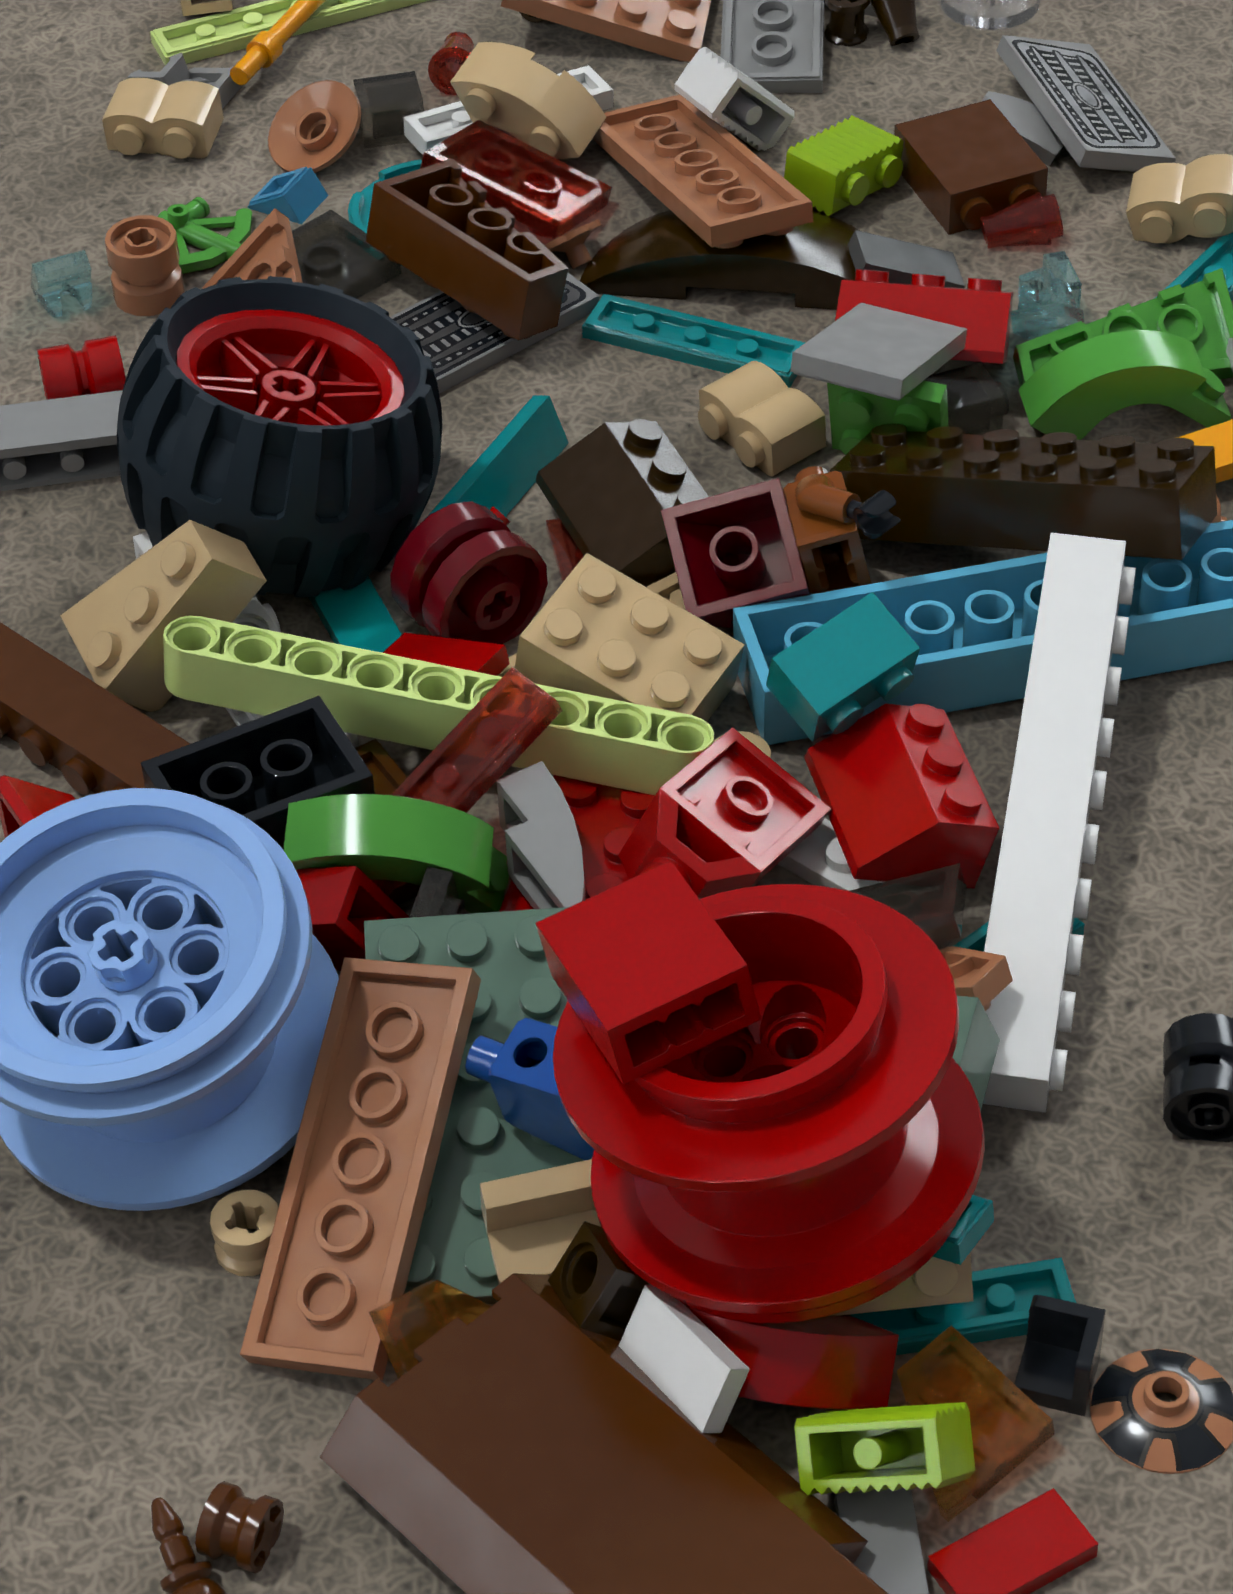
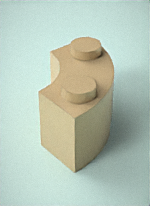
[450,42,607,161]

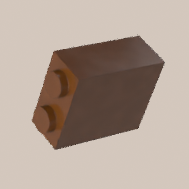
[894,99,1048,235]

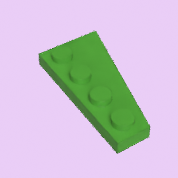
[1013,268,1233,387]

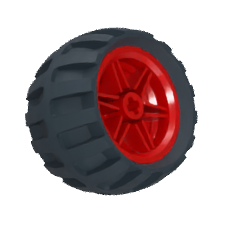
[117,276,443,597]

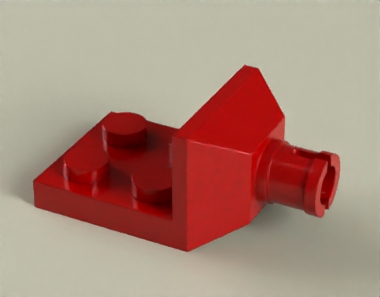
[618,727,831,898]

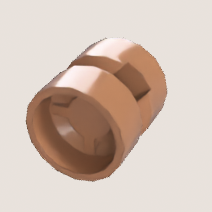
[105,215,184,316]

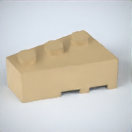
[60,520,267,712]

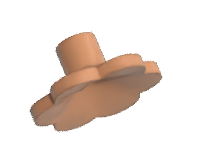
[545,219,602,269]

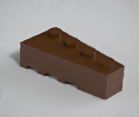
[365,159,568,341]

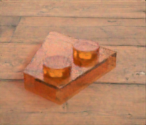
[897,1325,1055,1522]

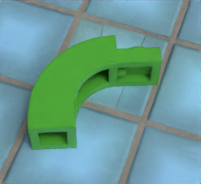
[1018,330,1232,440]
[284,794,509,913]

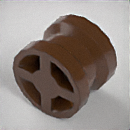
[195,1481,284,1574]

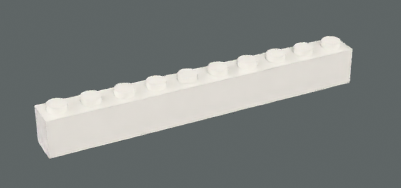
[983,533,1136,1113]

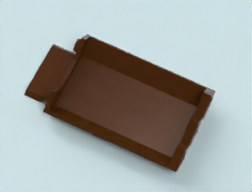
[320,1273,888,1594]

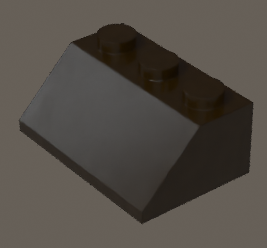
[535,419,709,587]

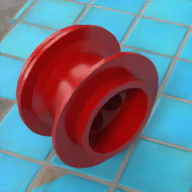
[553,884,985,1323]

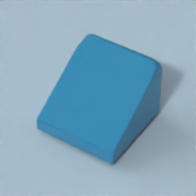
[247,167,328,224]

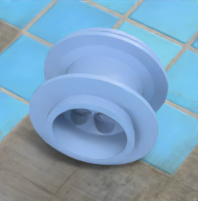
[0,788,339,1211]

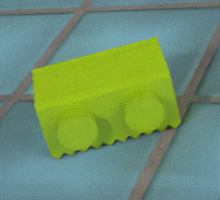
[784,115,904,216]
[794,1402,976,1496]

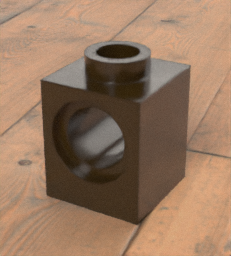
[548,1221,650,1341]

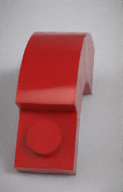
[684,1304,899,1409]

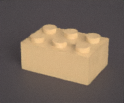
[513,553,745,722]

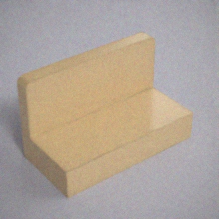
[480,1159,601,1284]

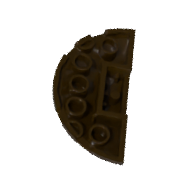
[580,210,860,310]

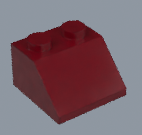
[661,478,811,628]

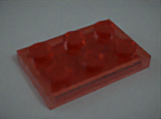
[420,120,612,240]

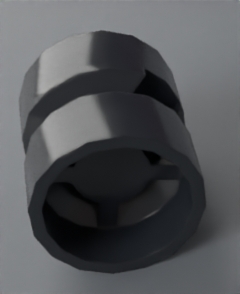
[1163,1013,1233,1142]

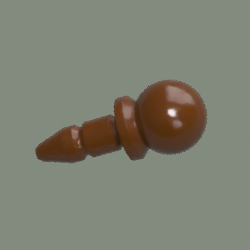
[151,1497,226,1594]

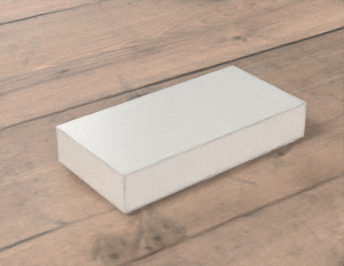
[619,1285,750,1433]

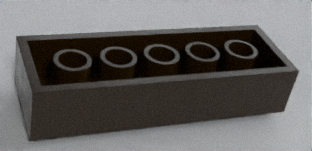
[829,423,1217,560]

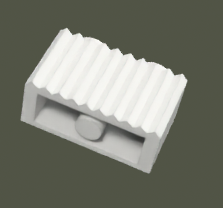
[674,47,794,151]

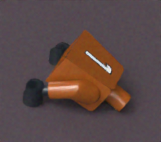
[783,466,901,594]

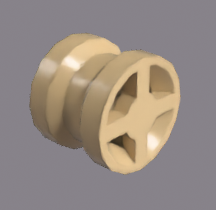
[210,1189,278,1276]

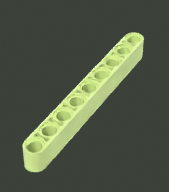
[163,615,714,795]

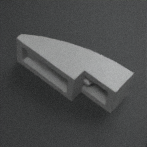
[497,761,585,909]

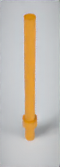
[230,0,326,85]

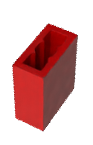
[535,860,762,1085]

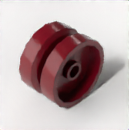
[390,501,548,644]

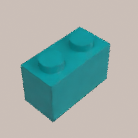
[766,592,920,742]

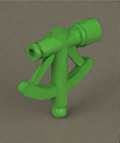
[158,197,252,274]

